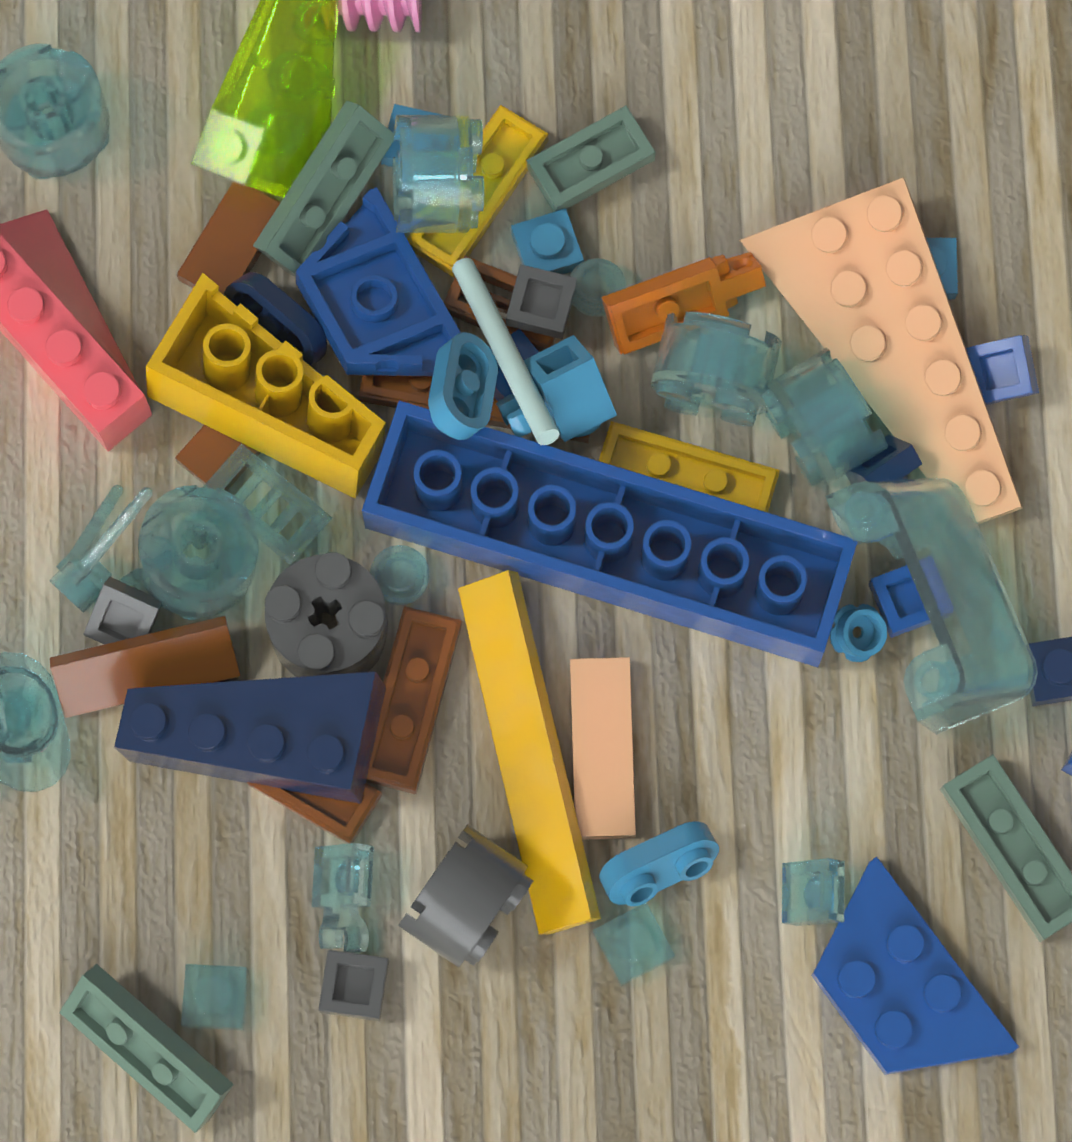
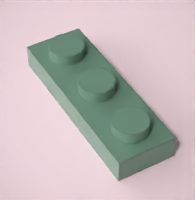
[253,100,397,277]
[940,754,1072,942]
[59,964,234,1133]

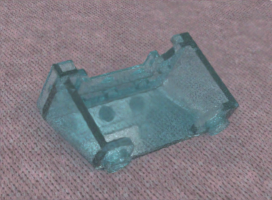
[825,477,1038,735]

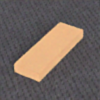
[570,657,636,840]

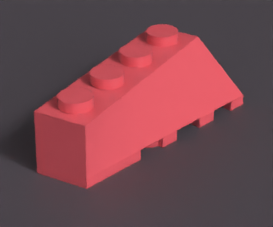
[0,209,153,452]

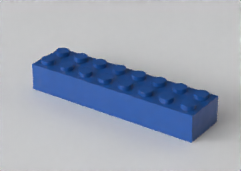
[362,400,858,668]

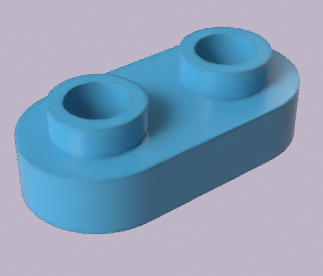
[428,332,498,440]
[599,821,719,906]

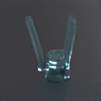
[49,485,174,613]

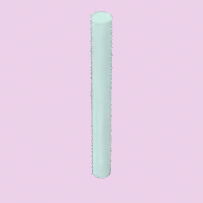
[452,258,560,445]

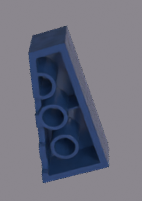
[114,672,386,804]

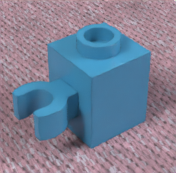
[496,335,617,442]

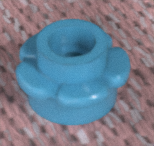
[829,604,887,662]

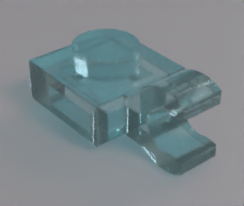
[311,843,374,953]

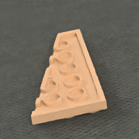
[740,178,1023,528]

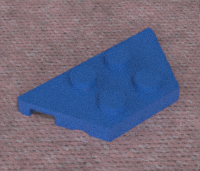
[296,187,461,376]
[811,857,1019,1075]

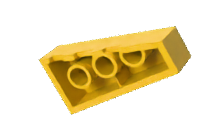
[146,273,386,499]

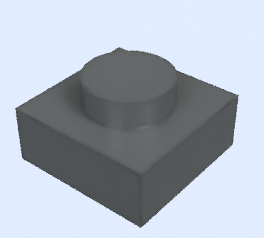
[506,264,577,339]
[83,576,164,644]
[318,950,389,1021]

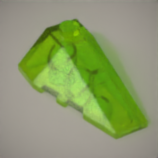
[191,0,338,198]

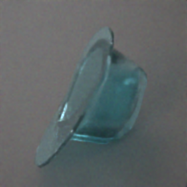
[0,652,71,792]

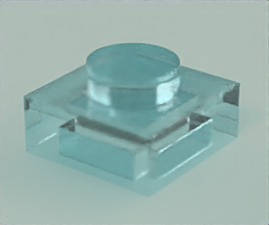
[782,858,845,926]
[592,902,675,986]
[181,964,249,1031]

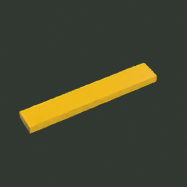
[458,570,601,935]

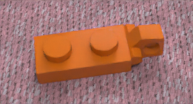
[601,252,766,355]

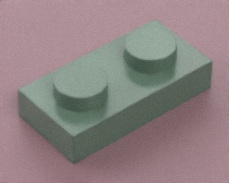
[527,106,656,212]

